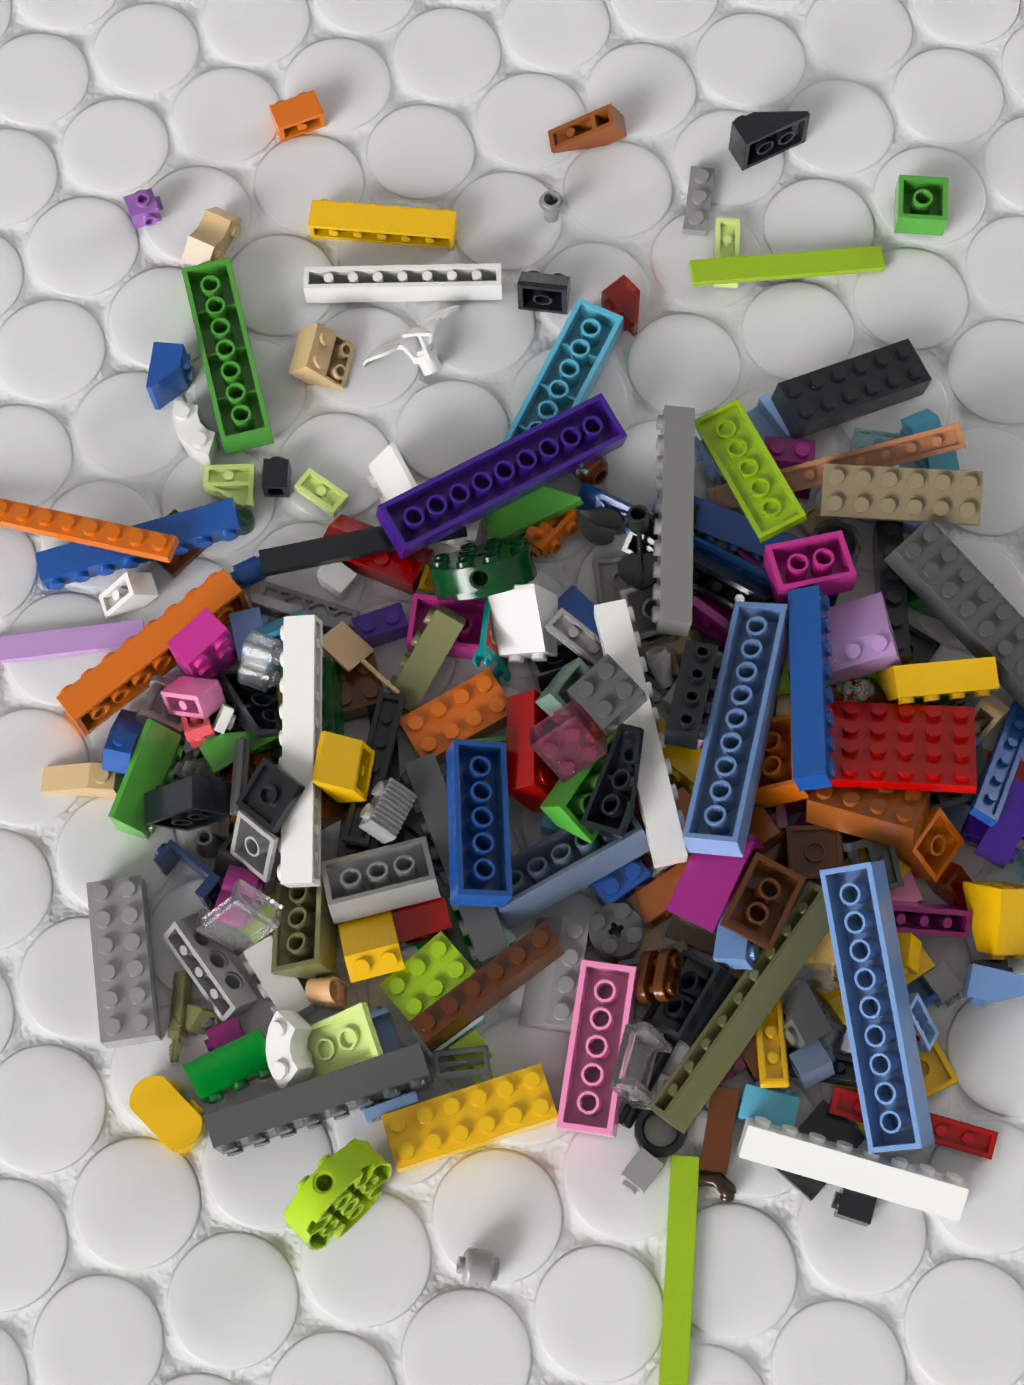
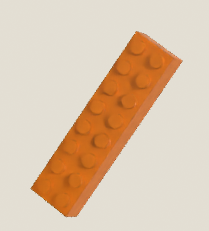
[56,569,249,736]

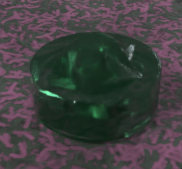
[238,509,256,535]

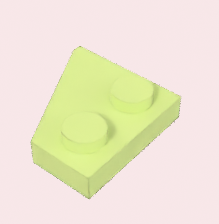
[203,464,256,511]

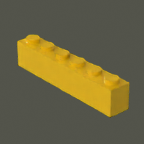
[308,199,458,249]

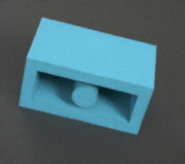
[736,1081,801,1127]

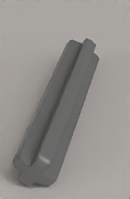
[230,738,251,817]

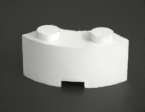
[172,400,220,465]
[266,1010,315,1089]

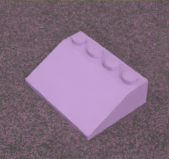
[785,591,902,686]

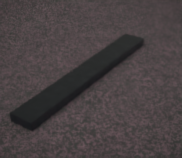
[259,526,467,577]

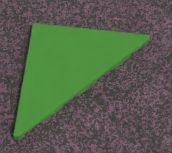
[483,486,584,541]

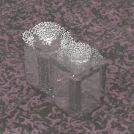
[237,630,283,693]

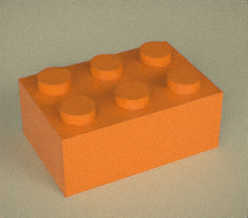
[755,713,811,808]

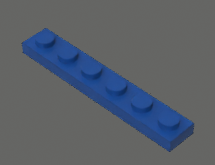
[969,701,1024,827]

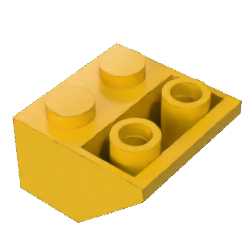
[311,731,375,803]

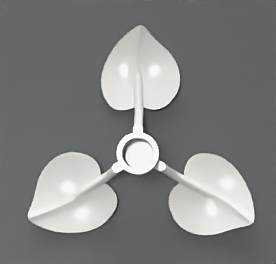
[363,305,460,376]

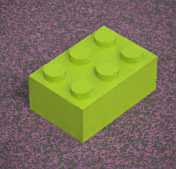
[379,931,476,1021]

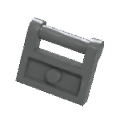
[842,838,904,890]

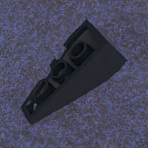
[580,723,644,841]

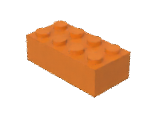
[399,668,507,764]

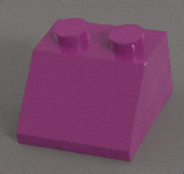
[764,436,816,500]

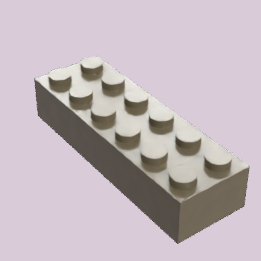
[820,464,983,526]

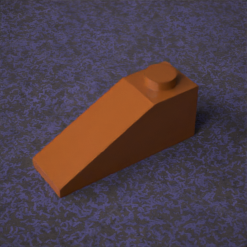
[548,103,627,153]

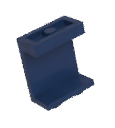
[153,839,223,911]

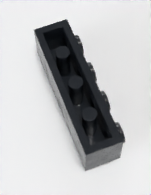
[664,640,722,750]

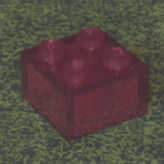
[529,700,607,783]

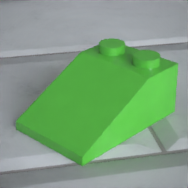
[199,731,282,777]

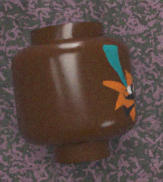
[572,456,608,485]

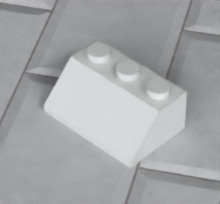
[367,442,417,504]

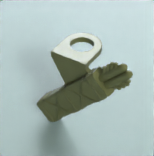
[167,970,222,1063]

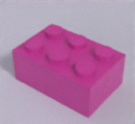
[763,530,857,604]
[406,593,485,661]
[167,608,238,680]

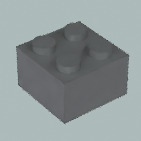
[567,653,647,737]

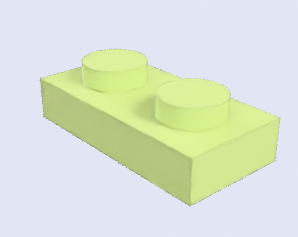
[294,467,350,517]

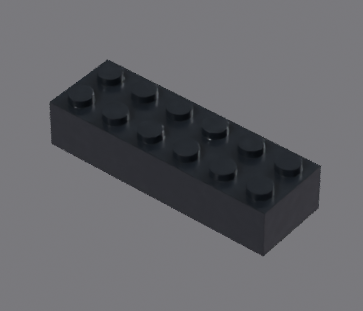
[771,338,932,439]

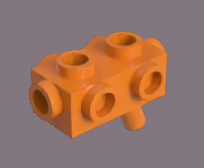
[523,508,579,558]

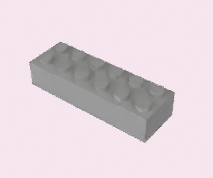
[86,875,161,1049]

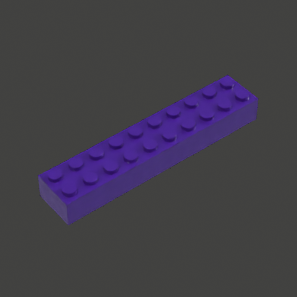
[376,393,627,560]

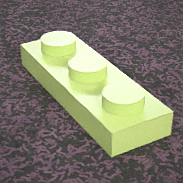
[713,218,740,288]

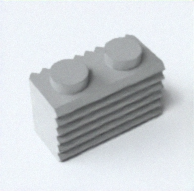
[359,777,417,844]

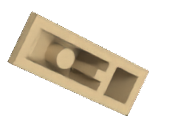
[40,762,123,798]

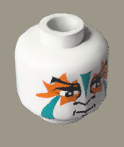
[834,676,874,703]

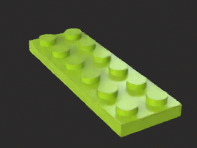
[695,398,807,543]

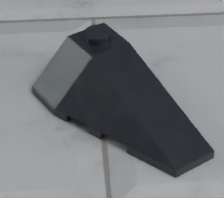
[216,666,282,739]

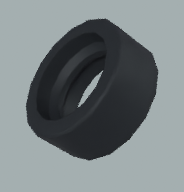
[634,1105,687,1158]

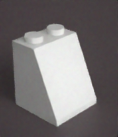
[488,584,558,664]

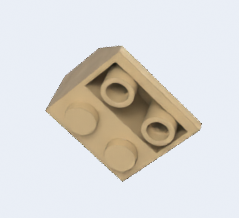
[288,323,356,390]

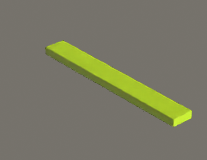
[688,246,885,286]
[659,1155,699,1385]

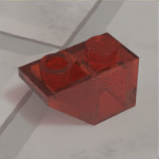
[601,275,640,337]

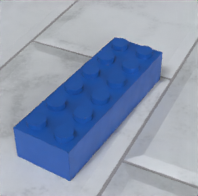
[446,739,513,908]

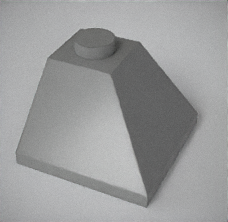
[230,809,279,883]

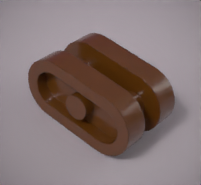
[634,948,684,1004]

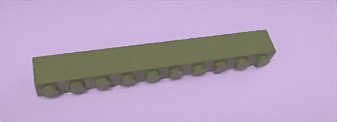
[648,881,829,1134]

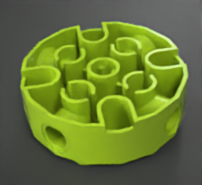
[283,1138,392,1250]

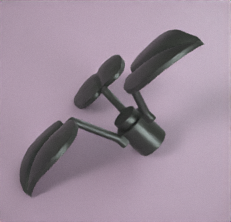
[578,503,699,590]

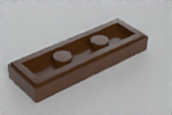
[699,1085,740,1174]

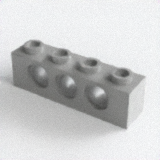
[162,913,259,1023]

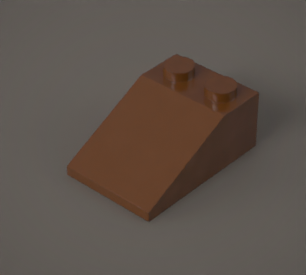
[720,852,806,952]

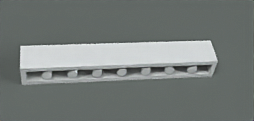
[303,263,502,303]
[737,1116,969,1221]

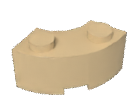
[182,207,241,265]

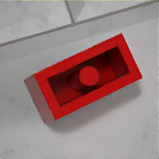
[391,897,454,947]

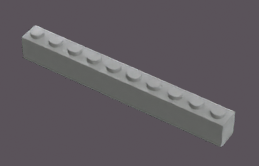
[651,405,695,636]

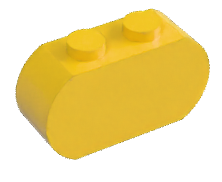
[130,1075,206,1153]

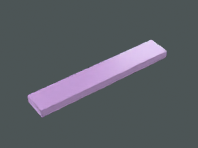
[0,619,144,664]

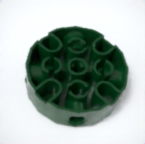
[429,538,537,601]

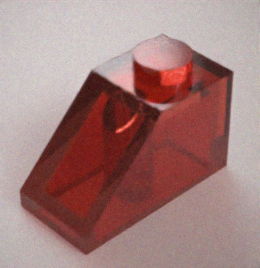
[925,862,972,910]

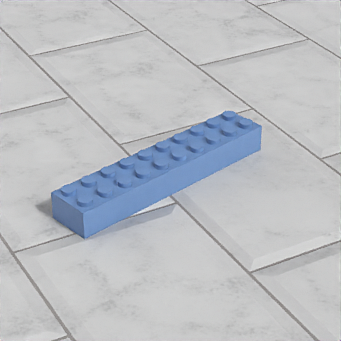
[682,601,789,858]
[819,860,935,1153]

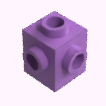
[124,188,164,229]

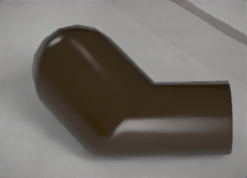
[698,1172,736,1203]

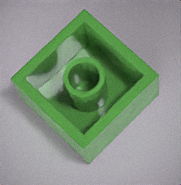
[894,175,948,236]

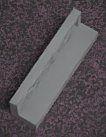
[250,581,360,634]

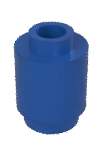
[230,556,266,589]

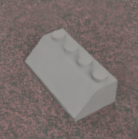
[321,836,441,924]
[519,916,590,1033]

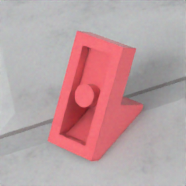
[181,716,216,748]

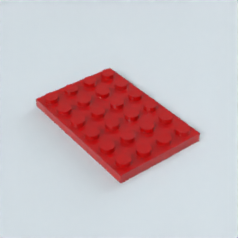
[830,701,977,794]

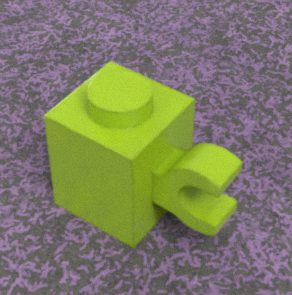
[447,1029,494,1084]

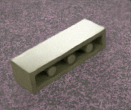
[386,604,467,712]

